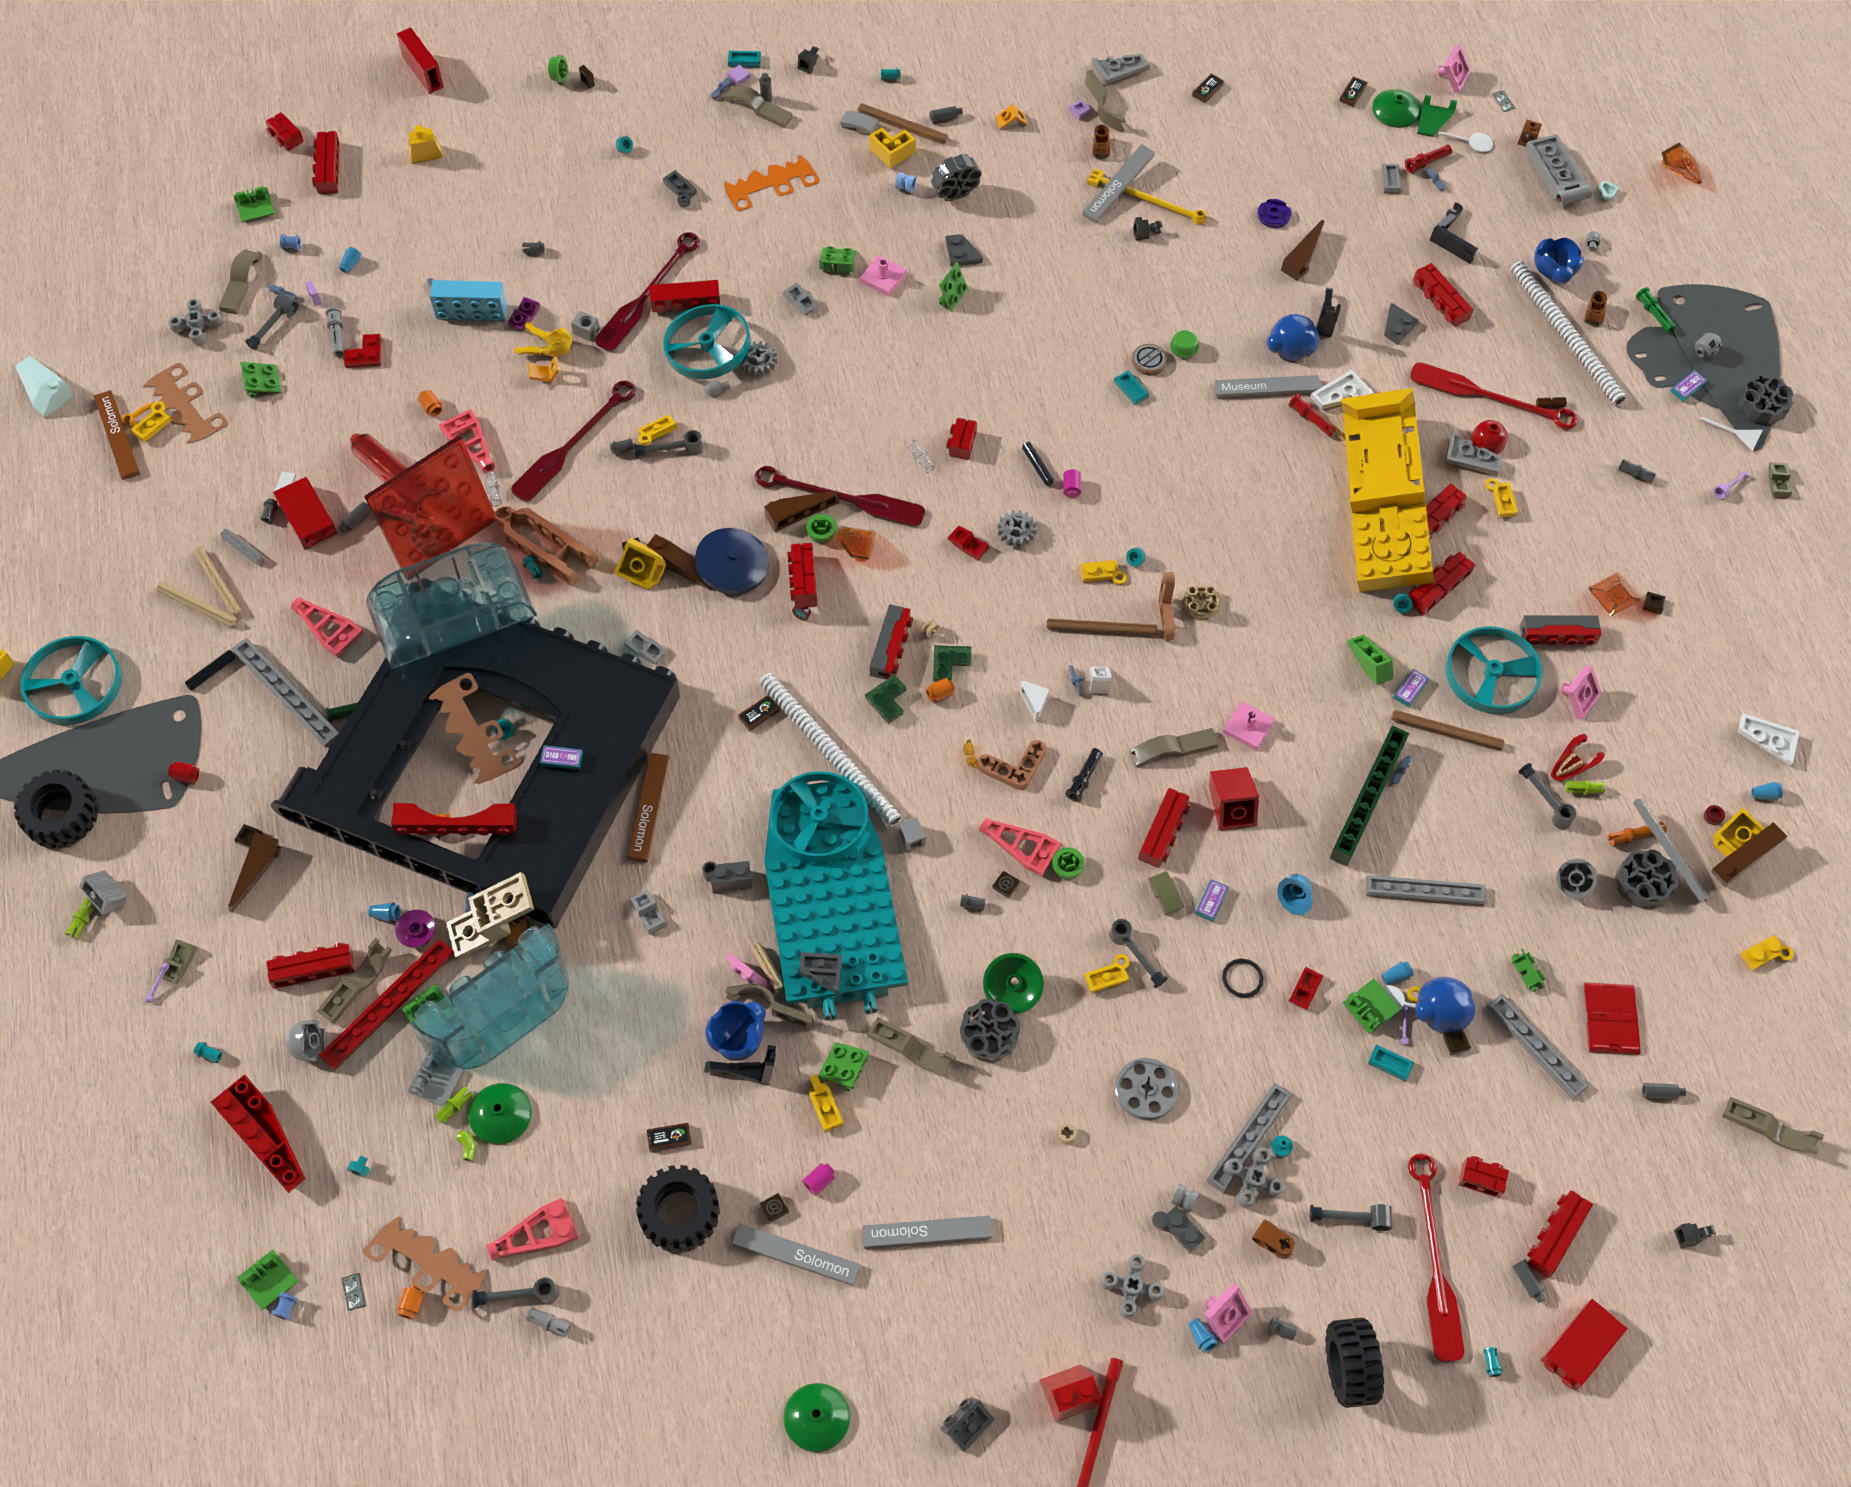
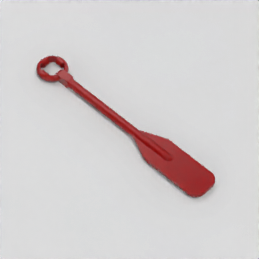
[1410,362,1578,429]
[1408,1153,1465,1362]

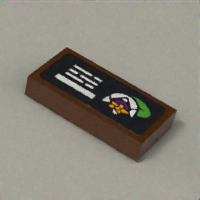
[1192,73,1224,103]
[1339,76,1368,107]
[738,695,780,731]
[647,1123,692,1152]

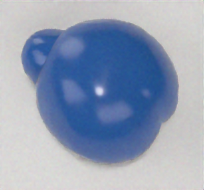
[1534,237,1584,284]
[1266,314,1320,361]
[1415,976,1475,1033]
[705,1001,766,1061]

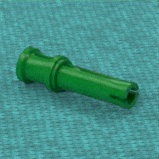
[1635,287,1676,333]

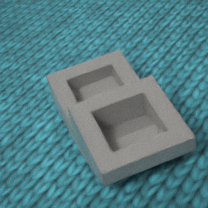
[840,111,879,134]
[783,283,819,315]
[624,629,667,665]
[630,889,667,935]

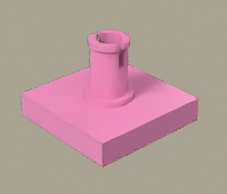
[1437,45,1471,92]
[860,255,907,296]
[1561,665,1602,719]
[1223,701,1275,750]
[1204,1284,1252,1344]

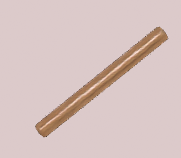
[858,103,948,144]
[1046,618,1157,635]
[1391,710,1504,750]

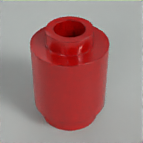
[168,761,200,784]

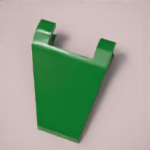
[1417,94,1457,137]

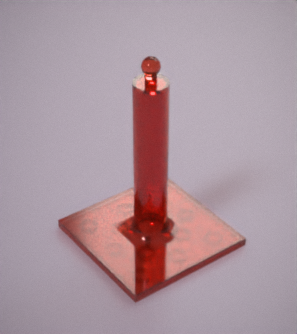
[350,433,496,580]

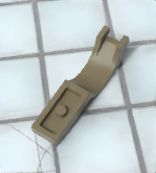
[1085,70,1125,132]
[722,86,793,128]
[219,249,262,314]
[1130,728,1218,767]
[317,937,392,1024]
[725,983,814,1030]
[867,1017,956,1075]
[1722,1097,1824,1154]

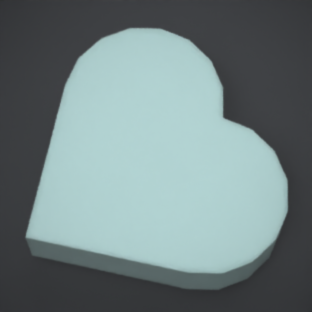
[1598,181,1620,202]

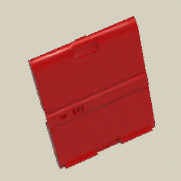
[1583,982,1641,1055]

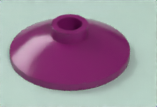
[395,910,436,948]

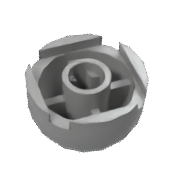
[1556,858,1598,898]
[286,1020,326,1062]

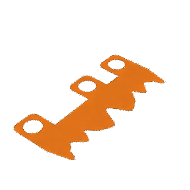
[724,154,820,211]

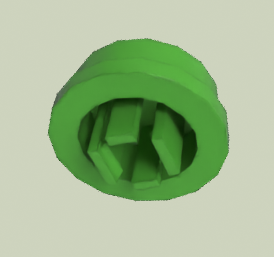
[548,55,569,83]
[1170,330,1199,358]
[806,514,836,543]
[1052,847,1085,880]

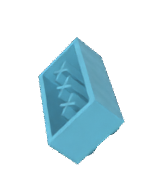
[430,280,507,321]

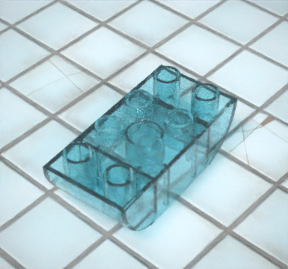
[366,543,537,669]
[410,923,569,1070]

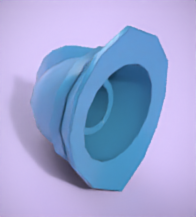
[1277,873,1313,916]

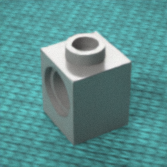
[571,311,600,342]
[899,817,926,852]

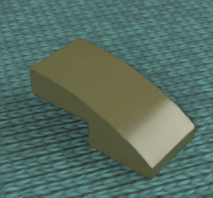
[1769,462,1792,498]
[1148,871,1184,915]
[158,939,197,984]

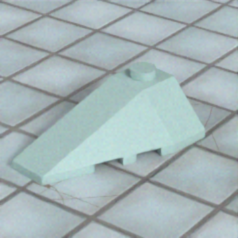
[16,356,73,418]

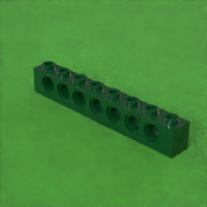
[1330,725,1410,866]

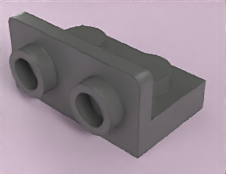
[940,1397,995,1452]

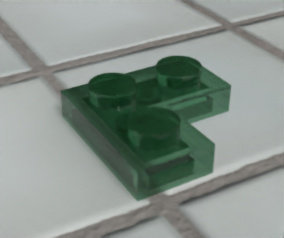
[933,645,972,682]
[865,674,906,724]

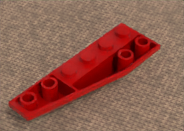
[210,1074,306,1193]

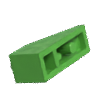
[1347,634,1393,685]

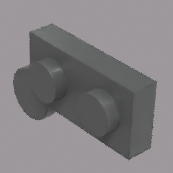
[663,170,697,207]
[1152,1206,1206,1254]

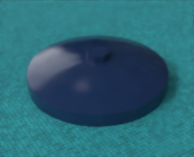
[695,528,769,594]

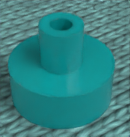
[616,136,633,154]
[1126,547,1146,566]
[1393,593,1413,613]
[494,718,514,739]
[1271,1135,1293,1158]
[347,1156,370,1178]

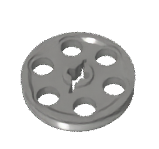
[1116,1058,1178,1120]

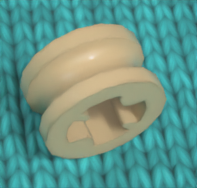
[921,619,940,638]
[1058,1123,1077,1144]

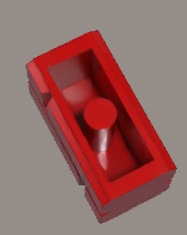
[266,112,304,151]
[946,418,977,460]
[1458,1156,1509,1198]

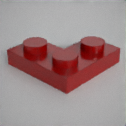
[344,334,382,368]

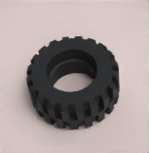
[14,770,99,849]
[636,1165,720,1253]
[1325,1317,1384,1408]

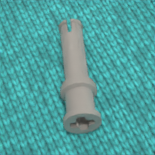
[326,307,344,357]

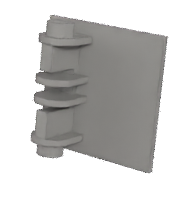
[407,1054,464,1107]

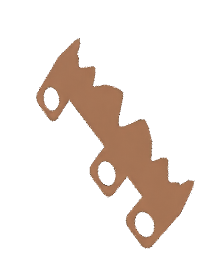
[143,363,228,443]
[428,673,519,783]
[363,1216,487,1311]

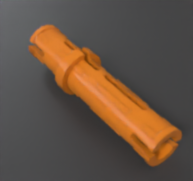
[1608,821,1667,846]

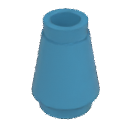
[339,247,361,274]
[1751,781,1783,801]
[368,902,401,922]
[1381,961,1414,985]
[1189,1318,1218,1353]

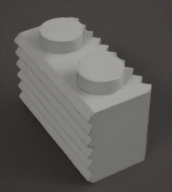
[79,870,127,915]

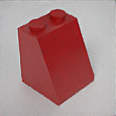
[1209,767,1259,830]
[1040,1364,1101,1423]

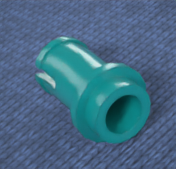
[881,67,901,81]
[522,555,543,580]
[194,1042,223,1063]
[1483,1347,1503,1377]

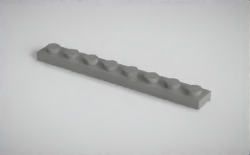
[231,637,339,749]

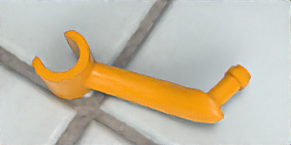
[122,402,161,427]

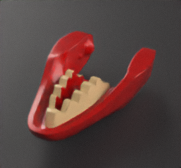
[1551,734,1606,781]

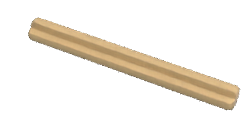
[193,546,242,617]
[156,582,237,627]

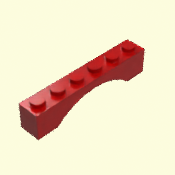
[391,803,517,836]

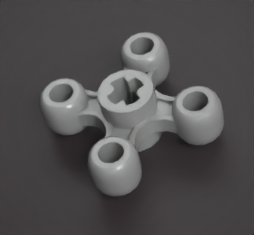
[169,299,223,345]
[1224,1147,1284,1208]
[1100,1254,1165,1319]

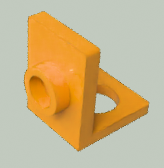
[996,104,1027,130]
[527,356,559,383]

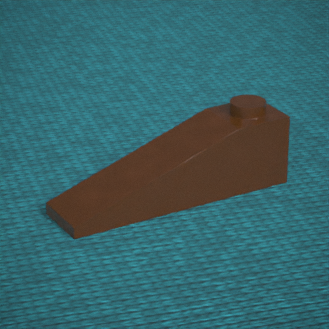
[1281,220,1325,281]
[764,490,839,532]
[647,534,711,590]
[1712,822,1788,887]
[228,833,282,912]

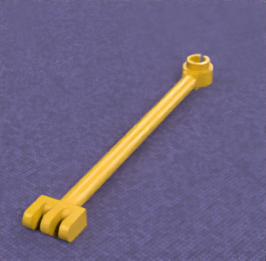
[1087,169,1206,225]

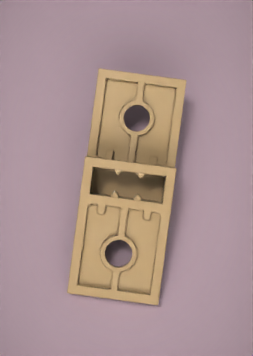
[446,872,534,959]

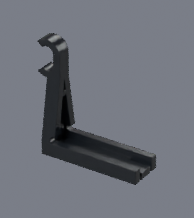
[1430,202,1478,264]
[1316,287,1341,337]
[704,1045,776,1085]

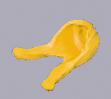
[514,322,572,357]

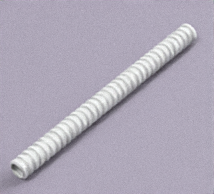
[1510,261,1627,405]
[759,673,901,827]

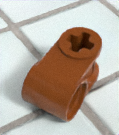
[1092,124,1110,157]
[1584,291,1607,325]
[507,914,530,950]
[1252,1220,1295,1259]

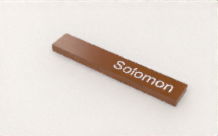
[94,390,140,480]
[627,753,670,862]

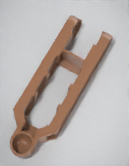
[494,506,599,586]

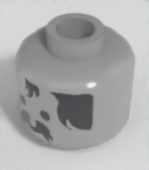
[1695,333,1722,359]

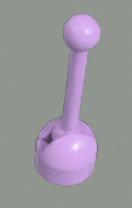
[1714,472,1749,499]

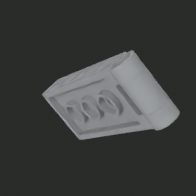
[1524,134,1592,206]

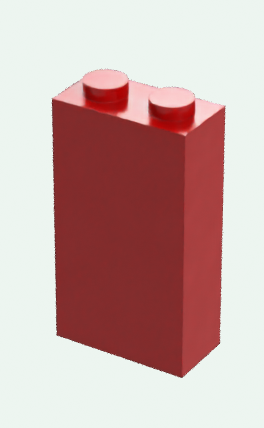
[396,27,444,94]
[273,477,338,549]
[1541,1298,1628,1391]

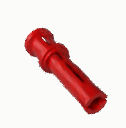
[1405,144,1452,173]
[1288,394,1337,437]

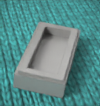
[1381,164,1401,193]

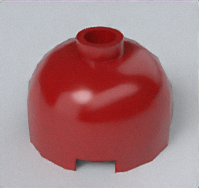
[1470,420,1508,455]

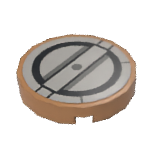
[1132,344,1167,375]

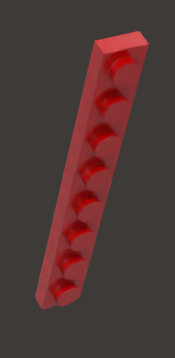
[319,939,454,1071]

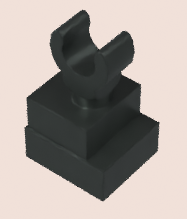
[797,46,819,74]
[1133,217,1163,240]
[1674,1223,1716,1249]

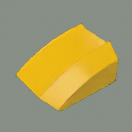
[614,538,666,589]
[1713,807,1765,857]

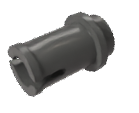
[522,241,545,255]
[610,438,634,455]
[260,499,278,523]
[960,893,985,911]
[1268,1317,1298,1341]

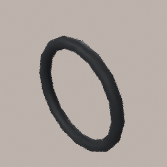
[1222,958,1264,998]

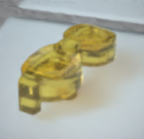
[963,739,978,768]

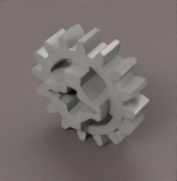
[740,341,777,376]
[997,510,1037,547]

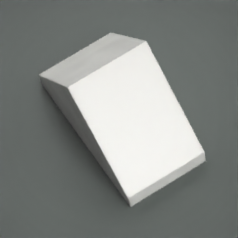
[1090,667,1112,694]
[1020,681,1049,722]

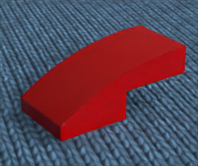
[948,526,989,561]
[1288,966,1324,1010]

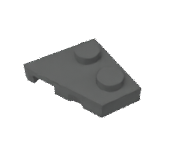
[945,234,983,266]
[1384,303,1419,345]
[799,952,842,994]

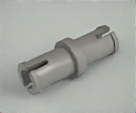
[526,1307,571,1338]

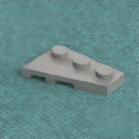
[1092,54,1150,84]
[1445,431,1502,476]

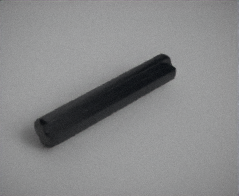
[1022,441,1054,486]
[185,650,236,690]

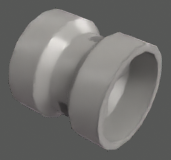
[1171,1184,1199,1212]

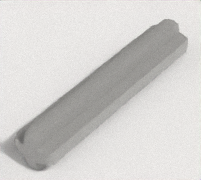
[220,528,264,565]

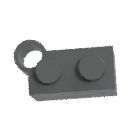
[702,861,752,893]

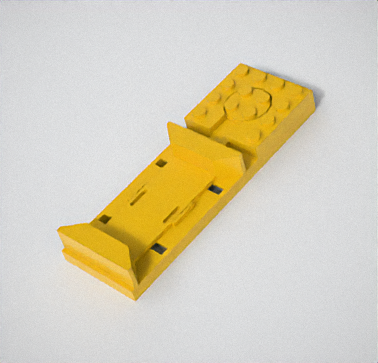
[1341,388,1434,592]

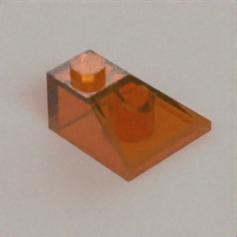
[1661,142,1702,184]
[835,526,876,562]
[1589,572,1641,616]

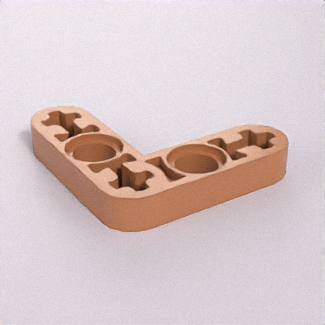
[1159,572,1175,640]
[977,740,1046,790]

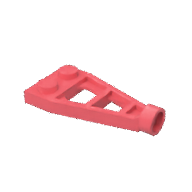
[439,409,495,474]
[291,597,364,658]
[979,818,1061,877]
[486,1198,578,1261]

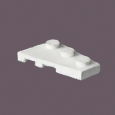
[1310,370,1374,409]
[1737,713,1800,766]

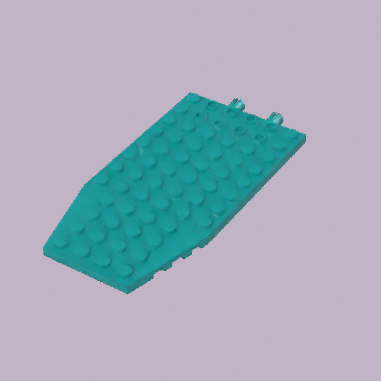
[764,781,908,1021]

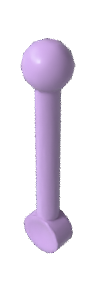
[145,962,170,1003]
[1400,1006,1410,1046]

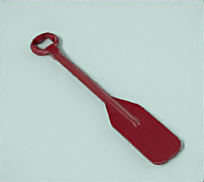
[595,232,700,351]
[511,381,636,501]
[755,466,925,526]

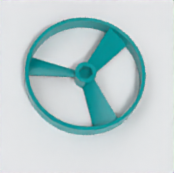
[663,304,751,379]
[1445,626,1542,714]
[21,636,122,725]
[770,771,868,863]

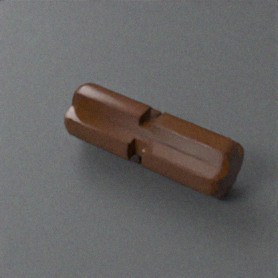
[1536,397,1567,408]

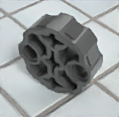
[931,154,982,201]
[1737,373,1794,425]
[1615,849,1679,909]
[960,999,1020,1062]

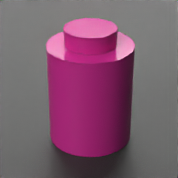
[1063,469,1081,498]
[802,1163,835,1196]

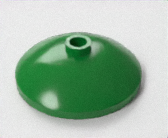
[1372,89,1421,128]
[983,953,1044,1014]
[468,1083,532,1145]
[783,1383,850,1452]

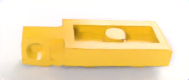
[808,1074,844,1133]

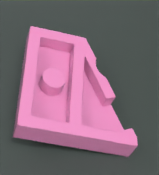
[726,953,773,992]

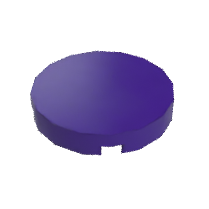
[1257,199,1291,228]

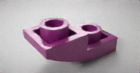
[507,297,541,331]

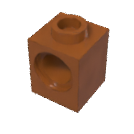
[1518,119,1542,147]

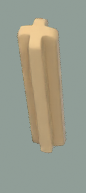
[751,942,784,993]

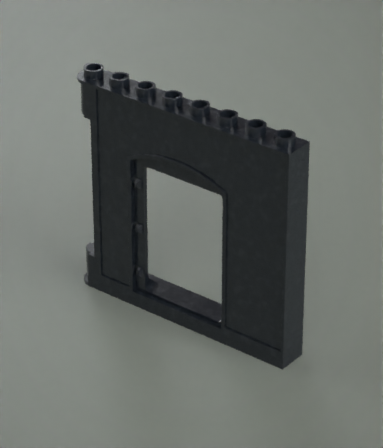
[271,577,680,929]

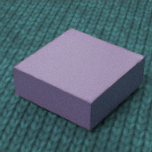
[727,65,750,85]
[1069,99,1092,120]
[305,281,322,306]

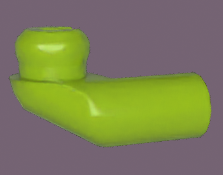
[456,1130,477,1161]

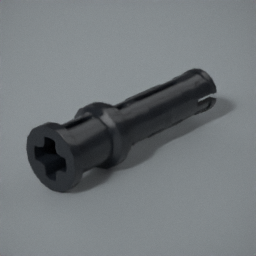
[1065,748,1103,802]

